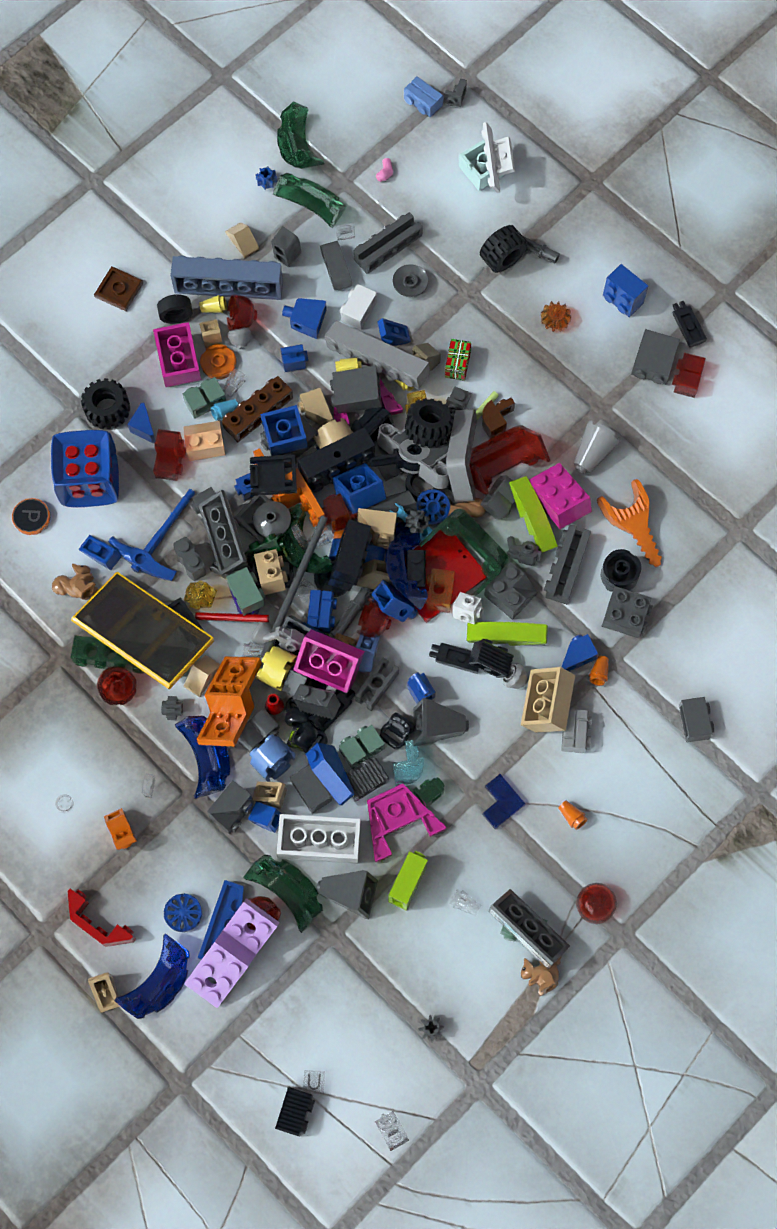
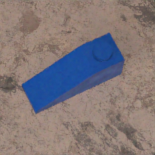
[305,743,355,805]

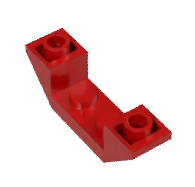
[67,888,136,947]

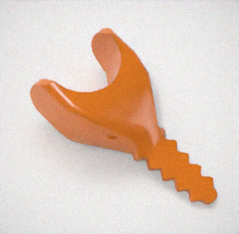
[597,479,662,567]

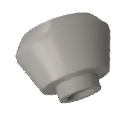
[227,327,251,348]
[251,622,273,645]
[503,664,528,689]

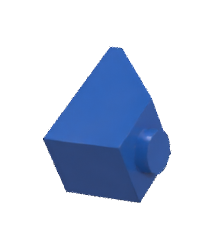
[562,634,598,672]

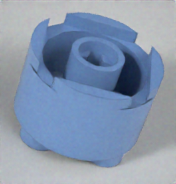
[250,734,296,782]

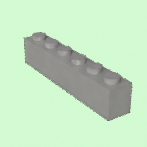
[325,321,430,389]

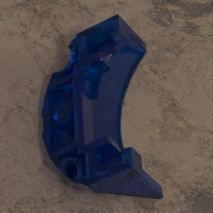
[385,532,428,610]
[175,716,230,799]
[114,933,190,1019]

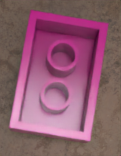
[153,322,201,387]
[529,463,592,529]
[293,629,365,693]

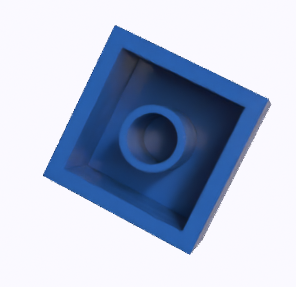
[603,264,648,317]
[260,405,307,456]
[332,463,386,514]

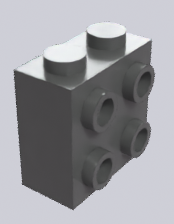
[601,586,653,638]

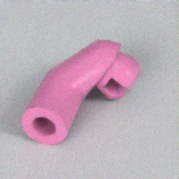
[376,158,393,182]

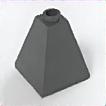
[413,698,469,746]
[317,870,378,919]

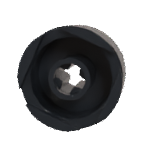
[600,549,641,592]

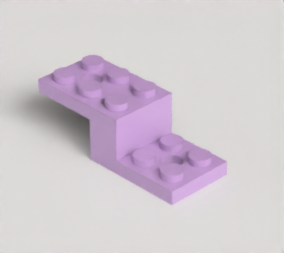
[184,898,280,1008]

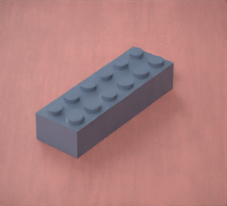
[170,255,283,300]

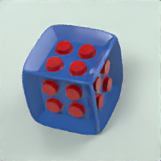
[51,430,119,507]

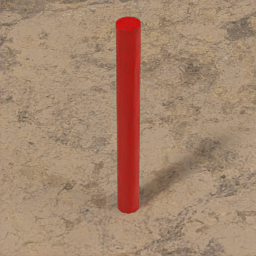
[195,612,270,622]

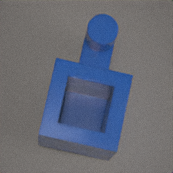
[280,344,309,372]
[407,672,436,704]

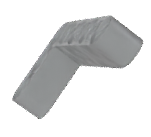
[446,409,477,502]

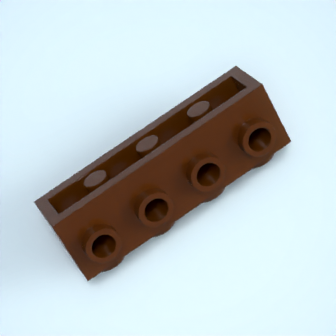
[222,376,293,443]

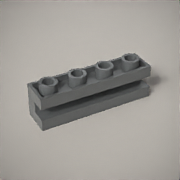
[353,212,423,274]
[544,524,591,605]

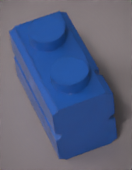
[307,590,337,634]

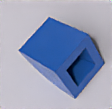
[248,801,282,833]

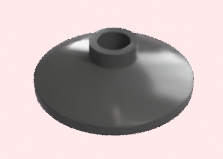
[393,264,428,297]
[253,501,291,537]

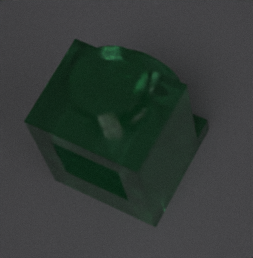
[413,777,445,808]

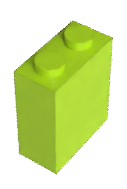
[388,851,428,911]

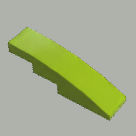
[509,476,558,553]
[466,622,548,646]

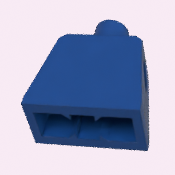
[282,298,327,339]
[371,580,417,622]

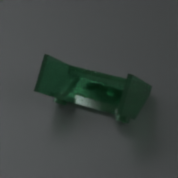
[419,509,508,596]

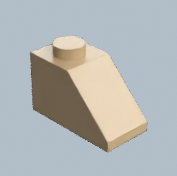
[298,388,333,425]

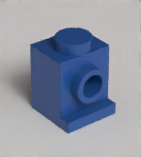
[234,473,254,501]

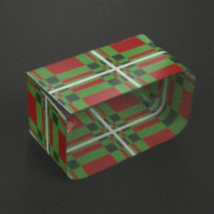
[445,339,471,381]

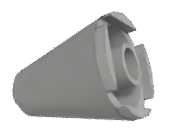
[574,420,621,474]

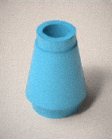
[210,399,238,421]

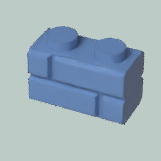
[404,76,444,117]

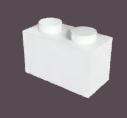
[340,284,377,330]

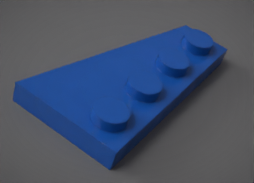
[197,880,244,960]

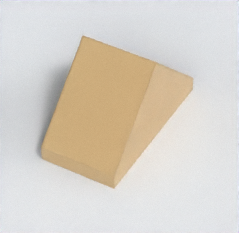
[225,223,259,258]
[199,319,223,348]
[184,655,220,697]
[252,781,287,809]
[88,972,120,1013]

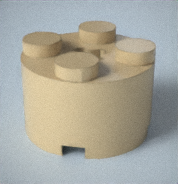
[313,418,353,449]

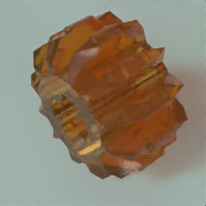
[541,301,571,332]

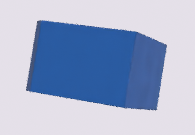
[127,403,156,443]

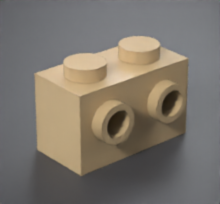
[254,549,288,595]

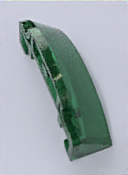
[277,101,324,169]
[273,173,347,228]
[279,504,333,574]
[243,854,323,933]

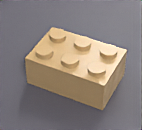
[521,667,575,733]

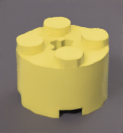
[256,646,298,691]

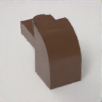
[482,397,515,439]

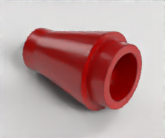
[265,694,284,715]

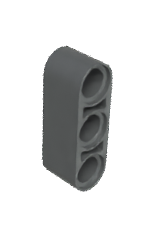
[320,241,352,291]

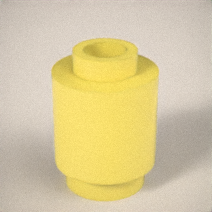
[335,358,362,372]

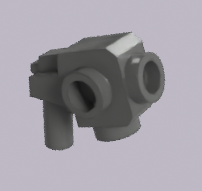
[506,536,542,566]

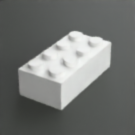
[277,814,361,863]

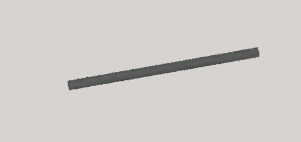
[260,516,328,657]

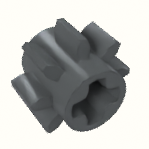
[405,510,429,533]
[161,696,183,720]
[418,1015,444,1042]

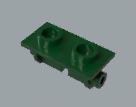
[245,533,286,562]

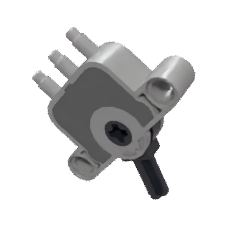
[370,424,449,489]

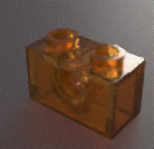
[424,568,455,613]

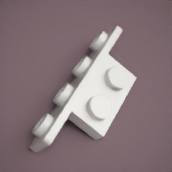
[481,122,515,193]

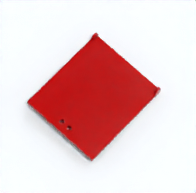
[391,525,489,623]

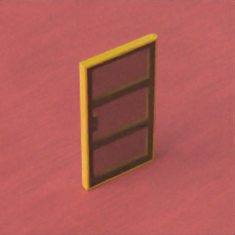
[71,572,214,689]

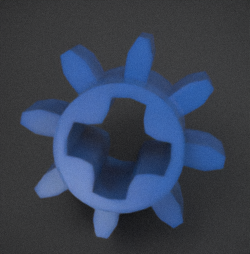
[255,166,278,190]

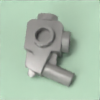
[263,626,304,652]

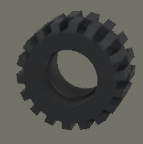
[479,225,528,273]
[81,378,130,429]
[405,398,454,448]

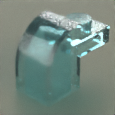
[392,740,424,786]

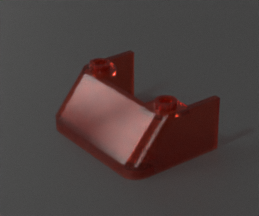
[469,425,551,495]

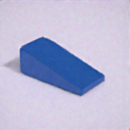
[78,535,121,570]

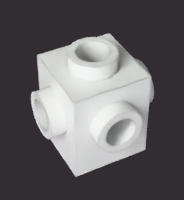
[452,592,484,625]

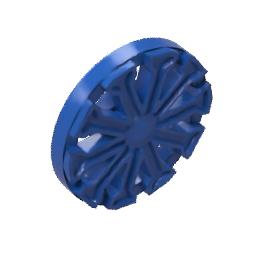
[416,489,450,524]
[164,893,202,932]

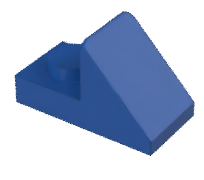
[377,318,411,346]

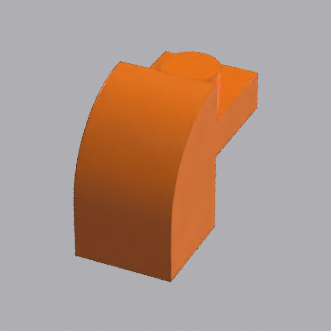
[104,808,137,850]

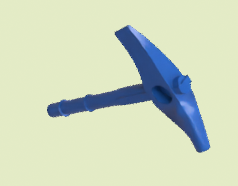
[108,489,195,581]

